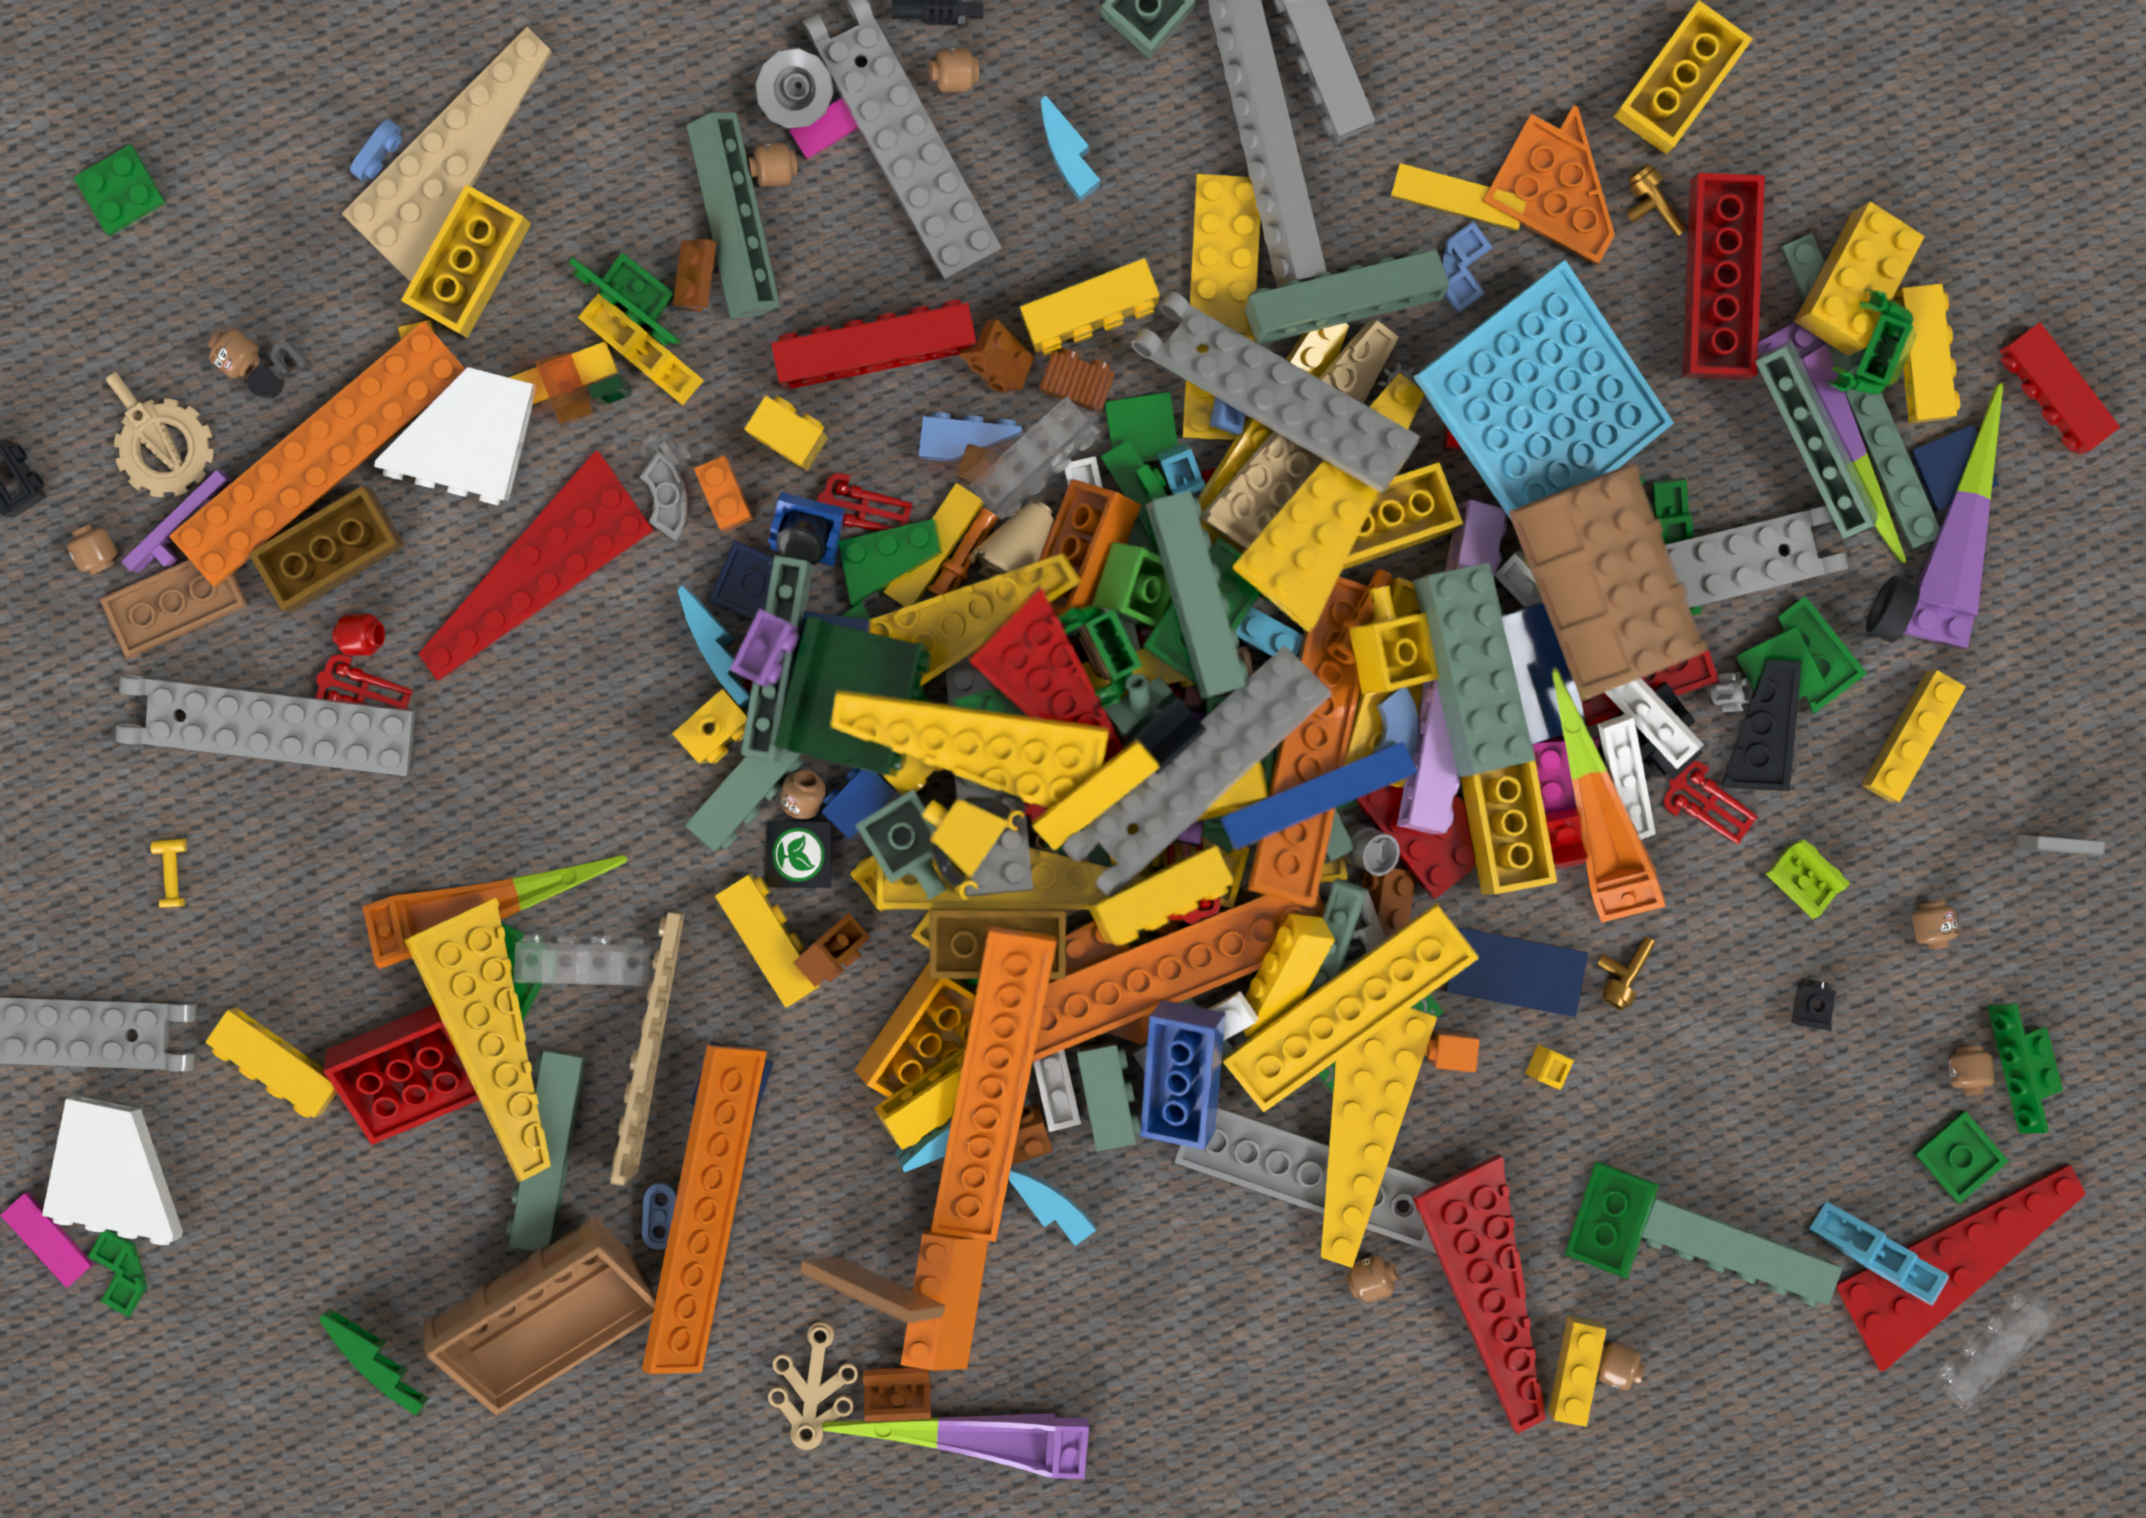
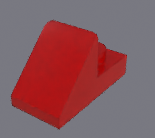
[1545,808,1588,870]

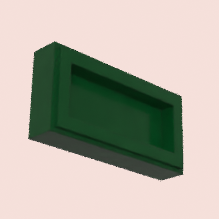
[587,375,633,406]

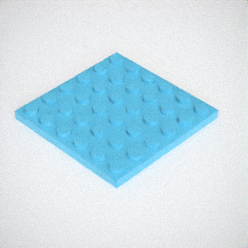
[1413,260,1674,521]

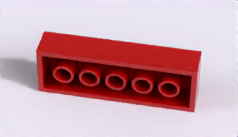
[1682,173,1765,381]
[771,300,977,390]

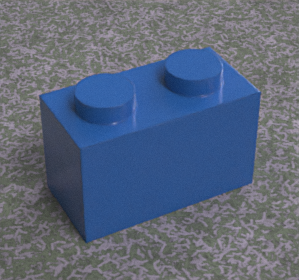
[822,768,897,839]

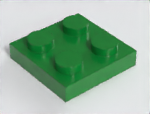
[73,144,166,236]

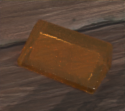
[536,352,594,426]
[958,443,1008,488]

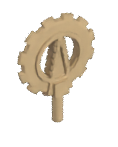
[105,372,214,498]

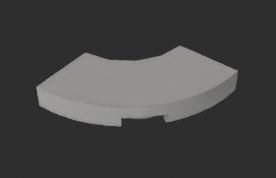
[640,450,688,541]

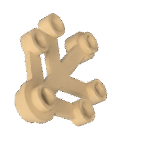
[768,1320,859,1450]

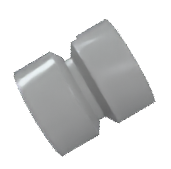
[1341,823,1400,876]

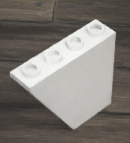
[374,367,537,505]
[42,1095,183,1245]

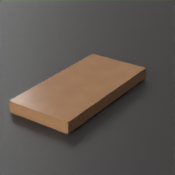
[99,559,248,659]
[800,1256,946,1324]

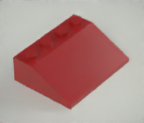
[323,1004,479,1145]

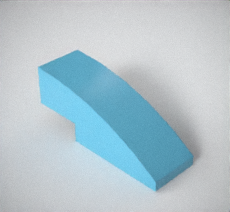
[1041,96,1100,202]
[1156,442,1206,498]
[1009,1166,1096,1246]

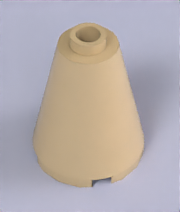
[969,501,1054,579]

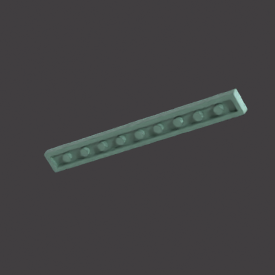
[1780,233,1940,549]

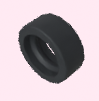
[1866,576,1920,643]

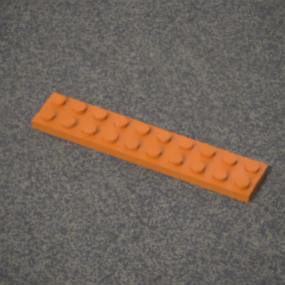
[169,321,465,587]
[1248,576,1375,907]
[1032,892,1325,1062]
[931,926,1057,1242]
[642,1045,767,1374]

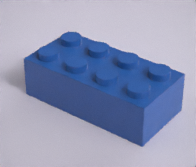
[1140,1000,1226,1150]

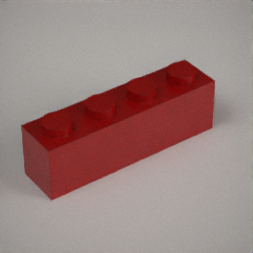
[1999,322,2121,455]

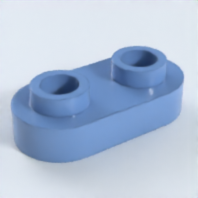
[350,119,402,181]
[642,1182,677,1250]

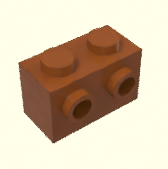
[793,913,871,987]

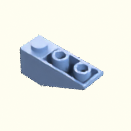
[919,412,1023,462]

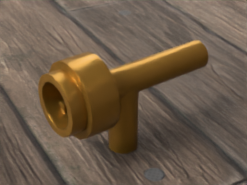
[1626,163,1687,237]
[1597,937,1656,1011]

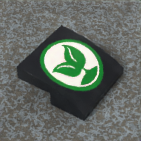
[767,821,832,888]

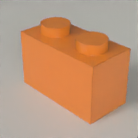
[694,456,754,532]
[1424,1029,1480,1073]

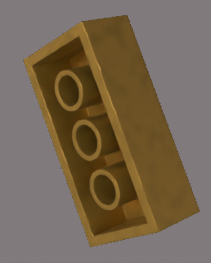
[248,486,406,613]
[929,909,1066,979]

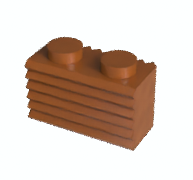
[1039,348,1115,413]

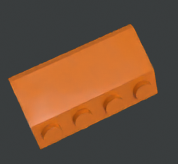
[1038,479,1141,616]
[900,1228,989,1371]

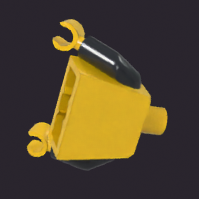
[922,796,1024,900]

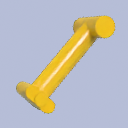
[151,838,187,908]

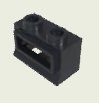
[0,439,47,518]

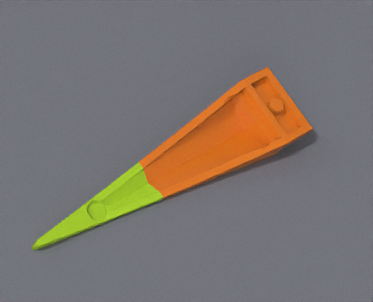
[1552,667,1666,923]
[362,855,628,969]

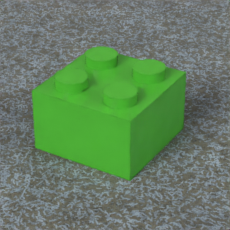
[1092,542,1173,629]

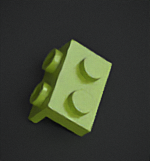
[1766,839,1850,919]

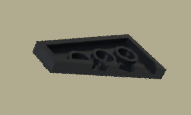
[1721,658,1802,791]

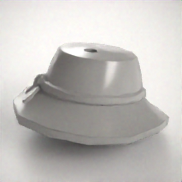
[756,48,833,129]

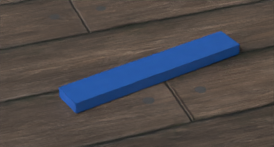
[1221,741,1418,850]

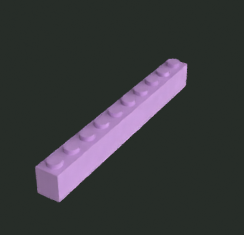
[1397,500,1507,835]

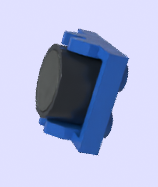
[768,492,845,566]

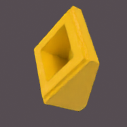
[1525,1044,1574,1090]

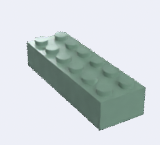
[1413,563,1535,777]

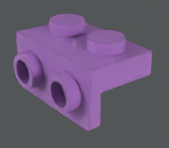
[730,609,799,688]

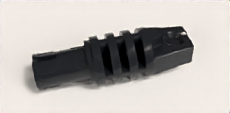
[892,0,984,25]

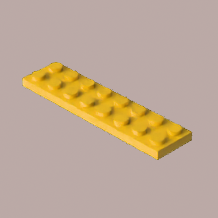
[1182,174,1260,441]
[1223,903,1478,1112]

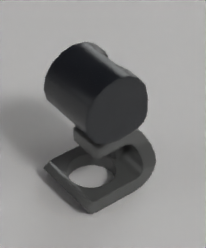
[248,342,312,399]

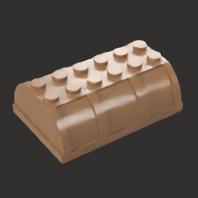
[1508,463,1708,701]
[423,1216,656,1415]

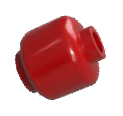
[332,613,385,656]

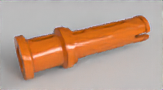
[927,507,1000,596]
[1328,569,1394,664]

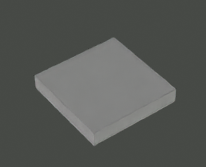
[2016,835,2105,855]

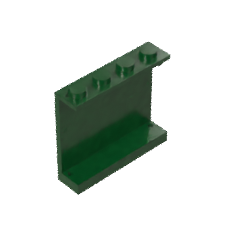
[774,616,932,778]

